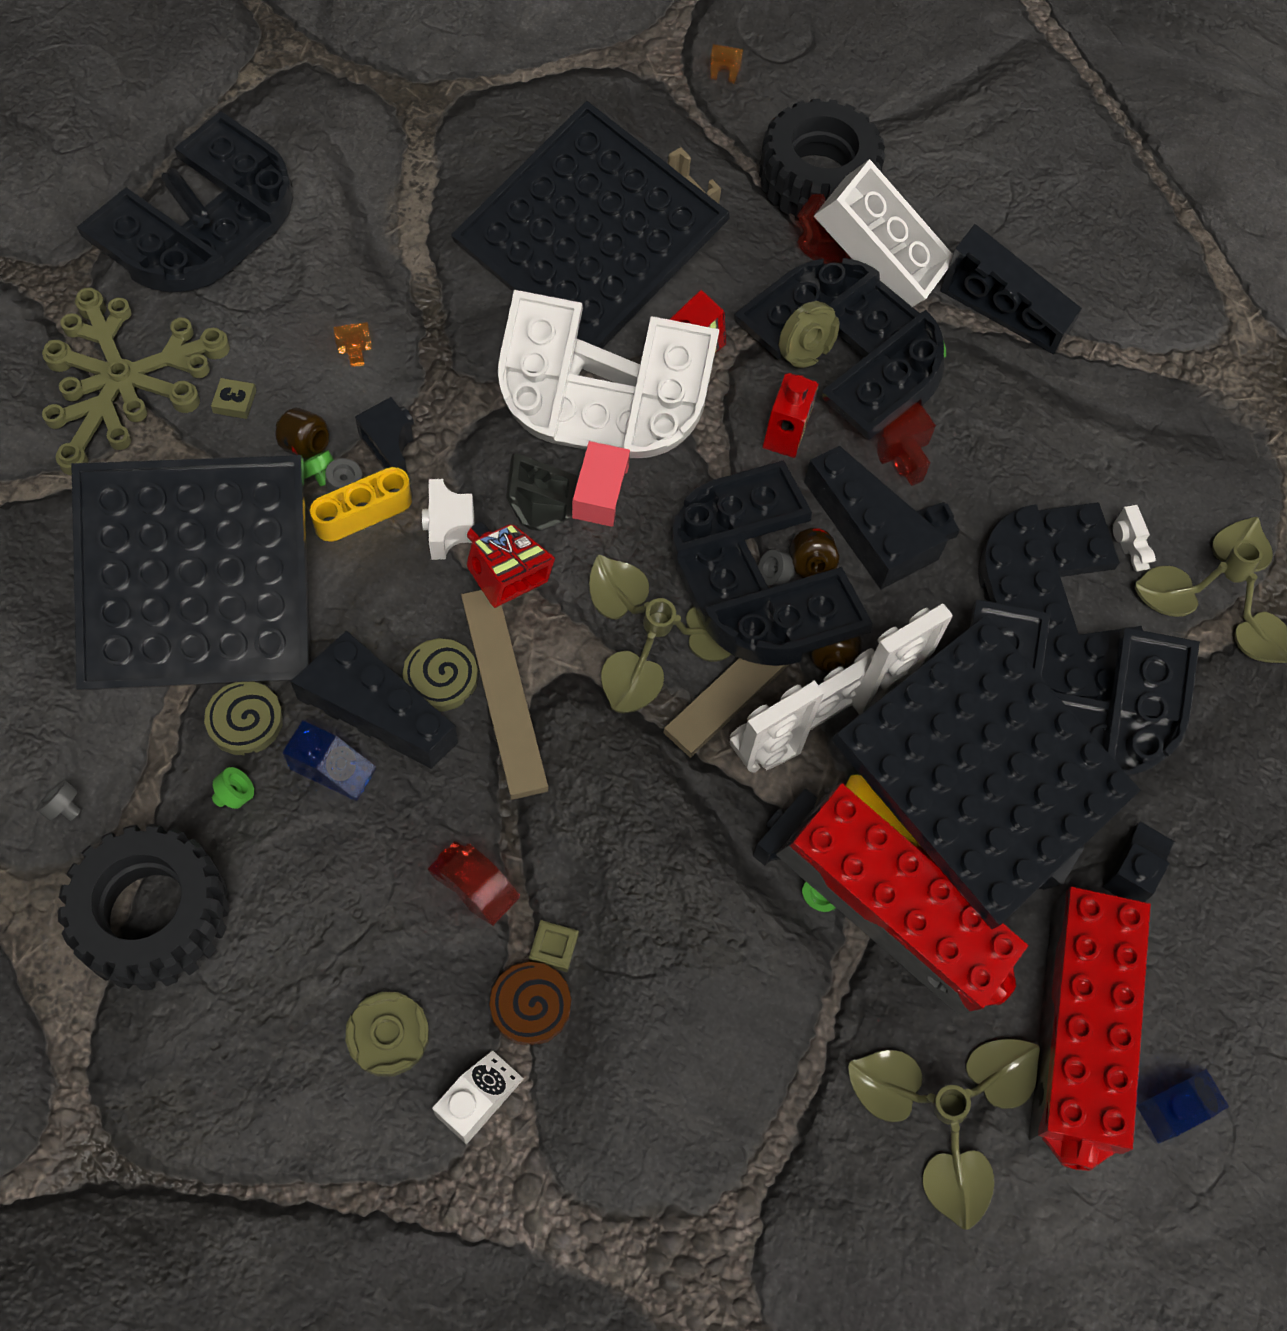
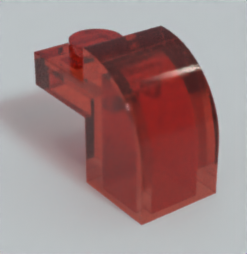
[797,194,852,264]
[877,402,936,486]
[427,841,520,926]

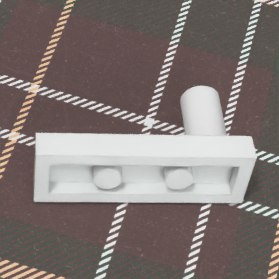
[569,339,640,387]

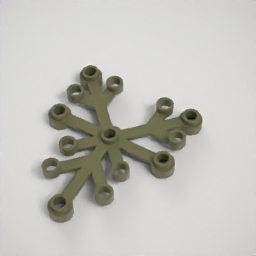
[42,288,230,475]

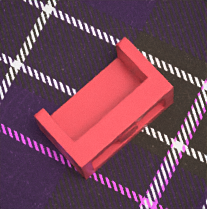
[572,441,630,527]

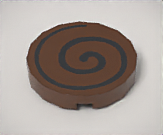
[489,962,571,1045]

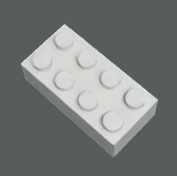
[814,159,953,307]

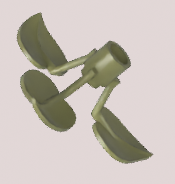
[1135,517,1287,663]
[589,555,732,713]
[848,1039,1040,1230]

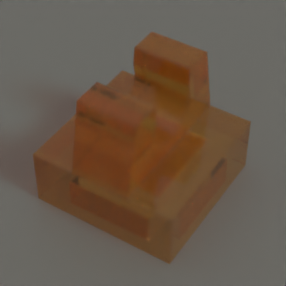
[711,44,743,83]
[333,322,372,367]

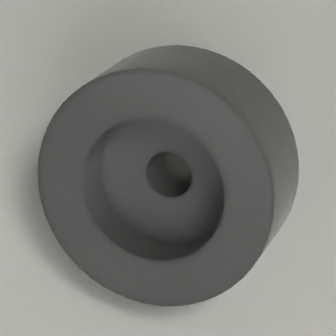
[325,458,362,492]
[758,550,796,587]
[36,780,81,821]

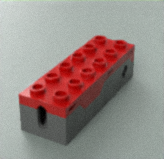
[776,783,1029,1014]
[1029,887,1151,1171]

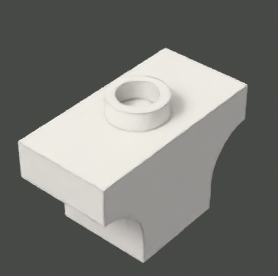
[422,479,474,560]

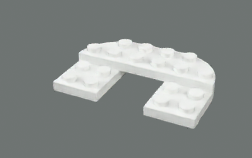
[498,290,719,458]
[730,604,953,773]

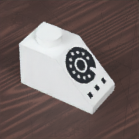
[432,1051,523,1144]

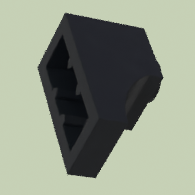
[355,397,414,475]
[1103,821,1175,902]

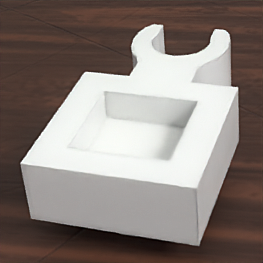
[1113,505,1156,572]

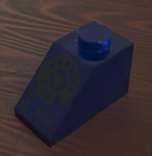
[282,720,376,801]
[1136,1069,1229,1144]

